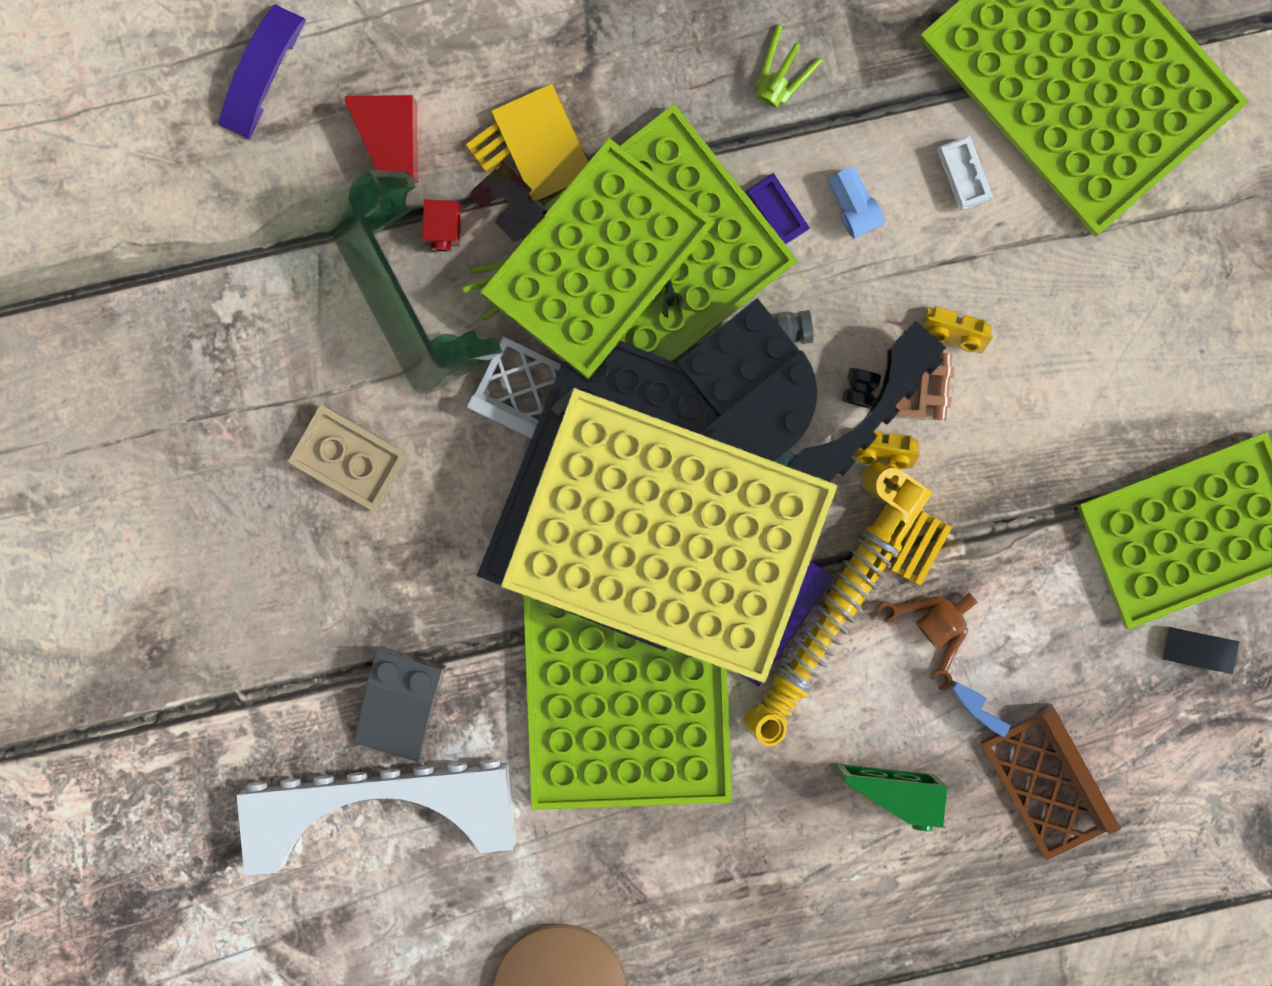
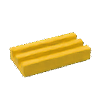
[466,122,511,173]
[890,511,952,586]

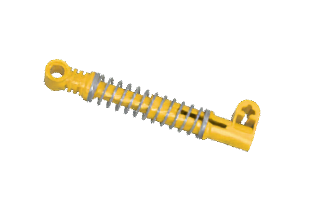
[744,462,932,746]

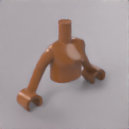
[876,593,978,690]

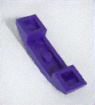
[218,4,306,140]

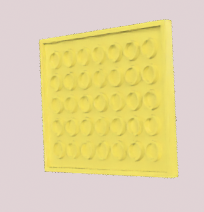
[501,388,838,683]

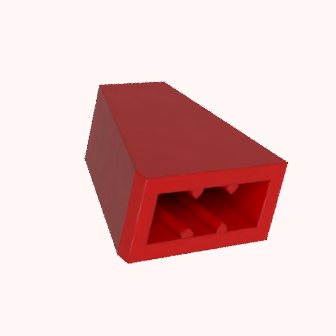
[345,95,418,188]

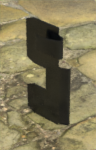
[470,160,548,241]

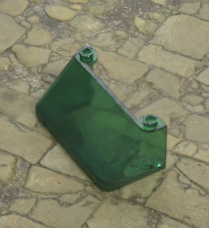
[331,170,503,394]

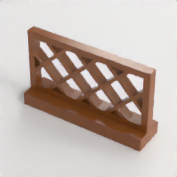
[981,703,1121,861]

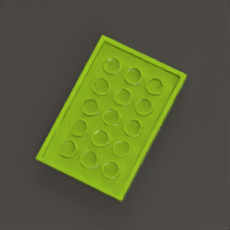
[480,138,715,380]
[1077,432,1272,630]

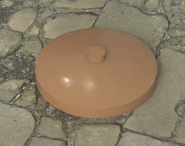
[494,924,627,986]

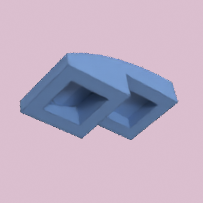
[949,680,1011,737]

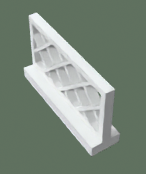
[467,336,561,440]

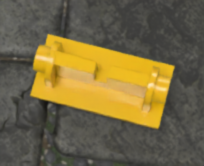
[923,306,993,354]
[852,430,920,470]

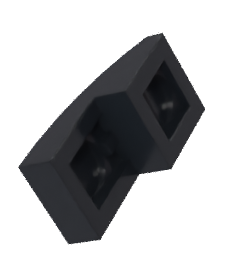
[1163,627,1240,674]

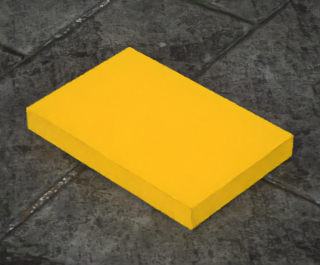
[491,84,588,202]

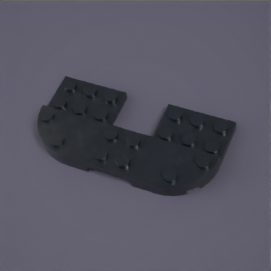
[624,298,817,462]

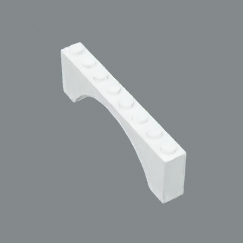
[236,759,516,876]

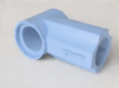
[828,166,885,239]

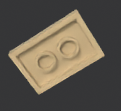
[287,404,410,512]

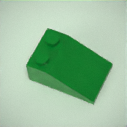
[835,763,948,832]

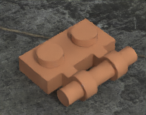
[896,353,955,421]

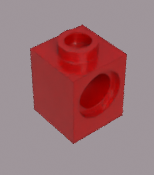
[422,199,462,252]

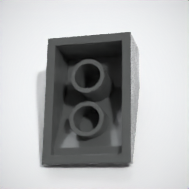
[354,647,447,762]

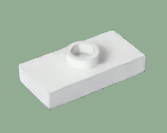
[936,135,993,212]

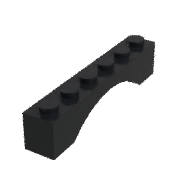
[786,321,947,482]

